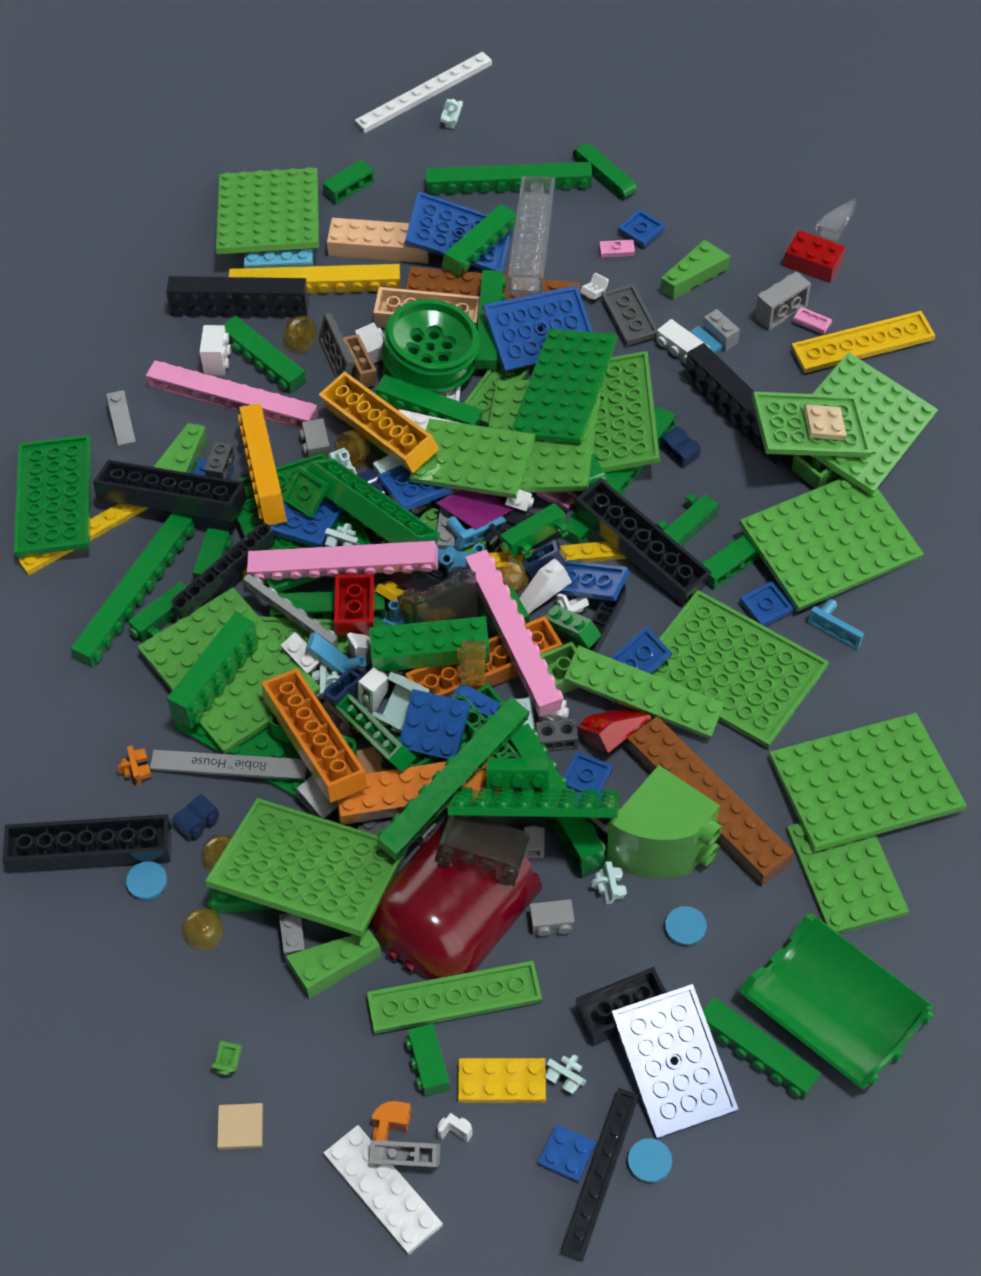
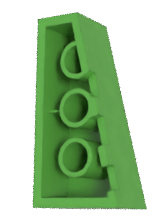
[660,240,731,300]
[154,423,208,473]
[286,930,382,999]

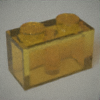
[457,641,486,685]

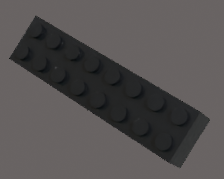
[166,276,309,317]
[685,343,791,464]
[93,460,247,522]
[573,478,712,605]
[2,814,172,872]

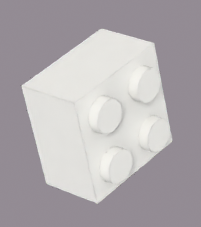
[200,325,231,375]

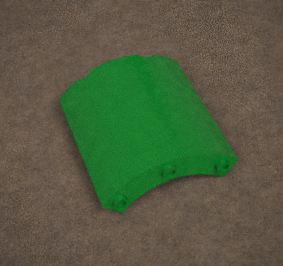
[738,913,935,1090]

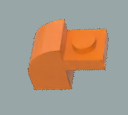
[371,1101,412,1141]

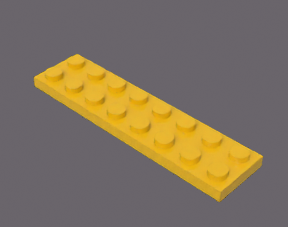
[791,311,935,373]

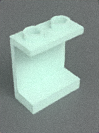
[372,672,430,733]

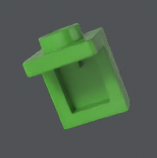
[211,1040,243,1075]

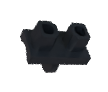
[484,523,513,552]

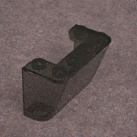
[397,566,479,624]
[434,815,530,887]

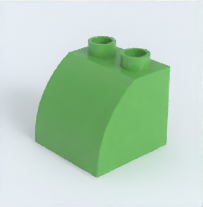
[606,765,723,879]

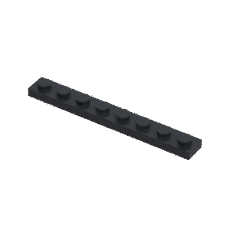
[562,1088,639,1261]

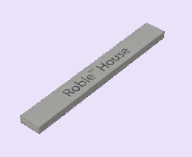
[150,750,308,781]

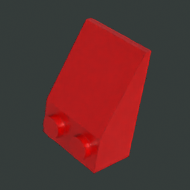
[576,708,651,753]

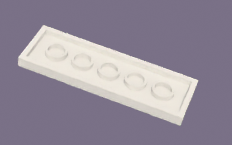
[323,1125,443,1255]

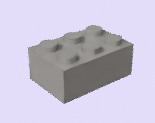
[755,271,811,331]

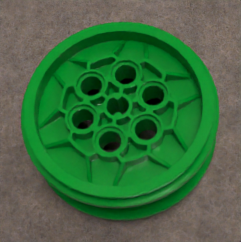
[381,299,480,394]

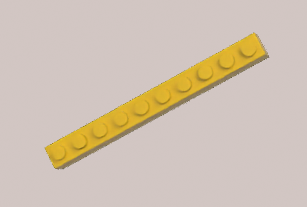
[229,264,401,293]

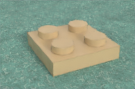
[804,404,847,441]

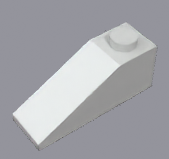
[519,558,572,614]

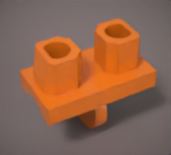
[117,745,152,786]

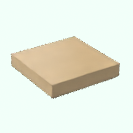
[217,1103,263,1150]

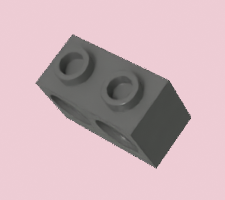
[204,441,235,479]
[536,718,578,752]

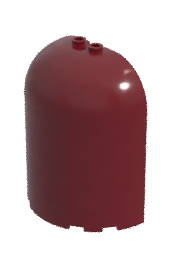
[370,815,542,980]

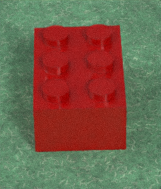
[783,230,846,283]
[334,574,375,636]

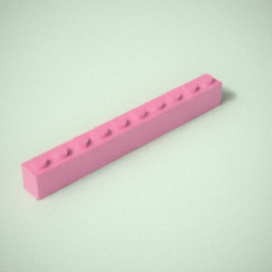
[146,360,318,430]
[247,541,438,581]
[465,550,564,717]

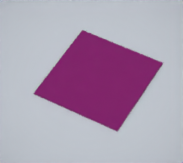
[436,490,514,530]

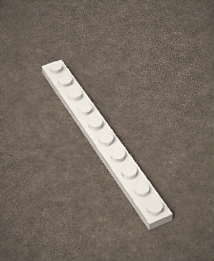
[355,52,492,134]

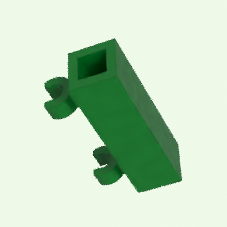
[656,493,719,547]
[500,503,568,559]
[128,581,186,642]
[207,888,274,914]

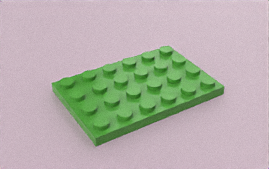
[751,392,872,457]
[409,418,535,499]
[787,823,909,934]

